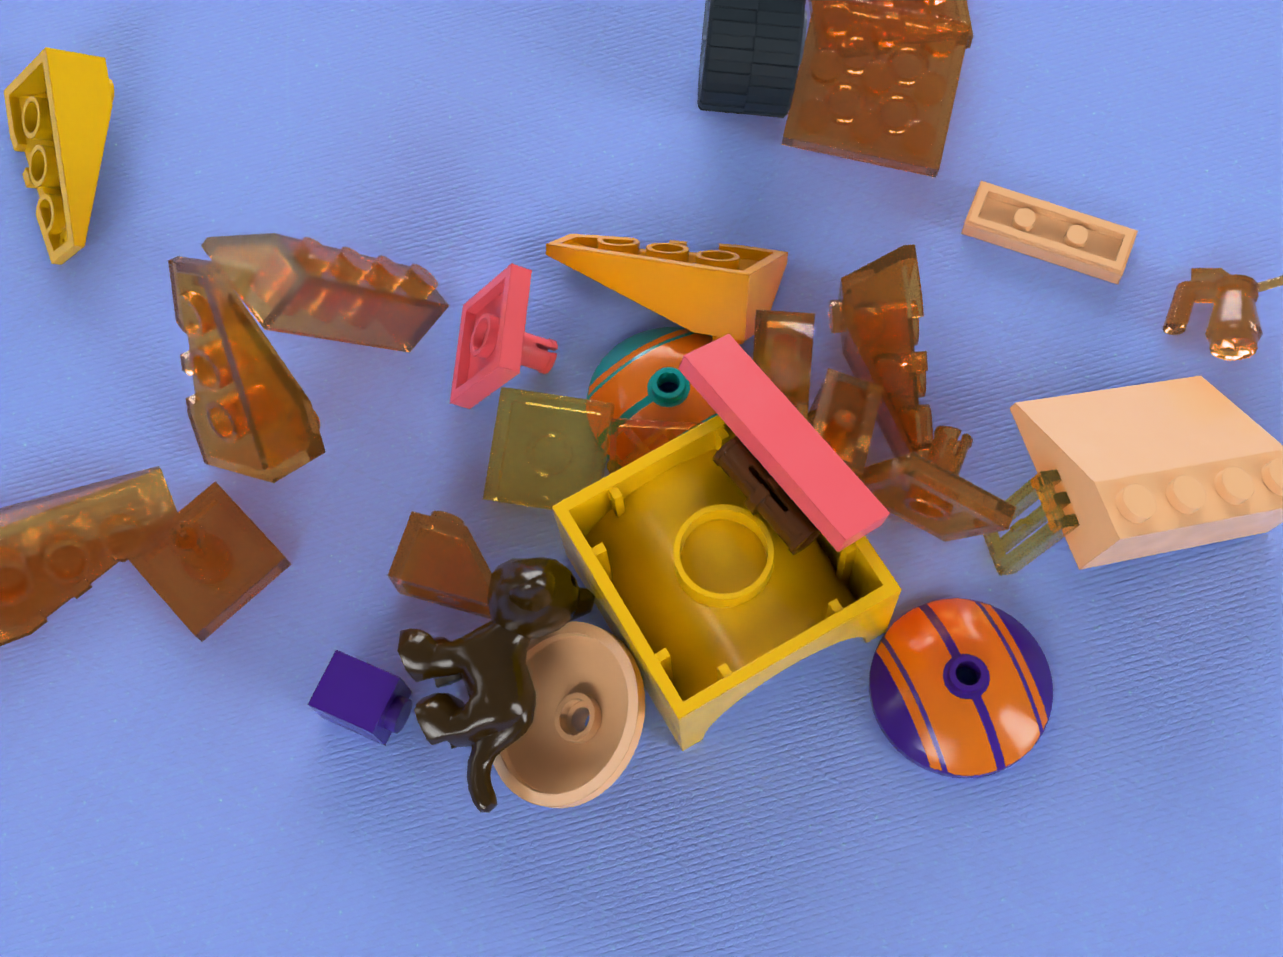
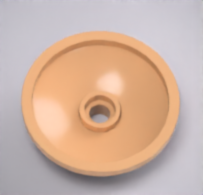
[493,621,645,808]

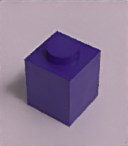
[308,650,412,746]

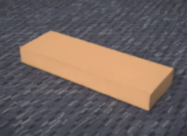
[961,181,1138,285]

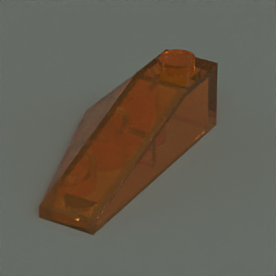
[168,256,326,483]

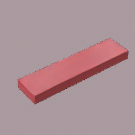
[678,334,890,552]

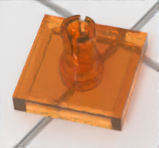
[855,426,1016,542]
[126,481,292,642]

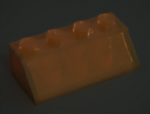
[201,233,449,353]

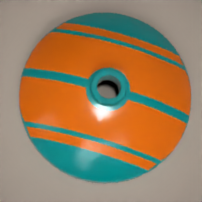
[586,327,718,468]

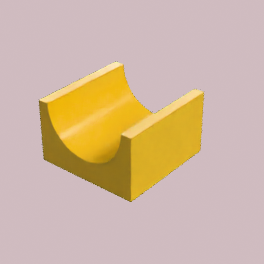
[552,415,902,751]

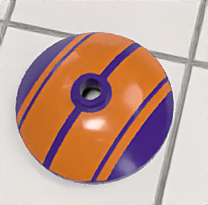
[869,598,1053,778]

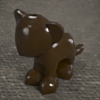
[397,557,595,813]

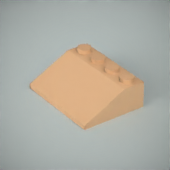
[1010,376,1283,570]

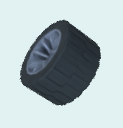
[697,0,807,118]

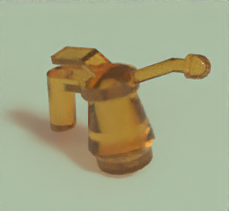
[1163,268,1283,360]

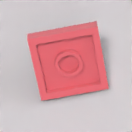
[450,263,558,409]

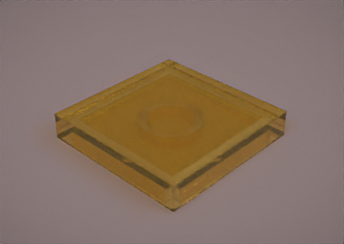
[483,387,615,511]

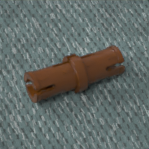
[713,436,821,555]

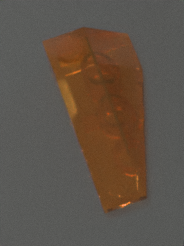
[829,245,937,503]
[0,466,180,646]

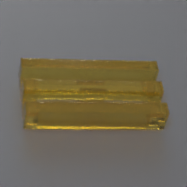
[979,469,1080,576]

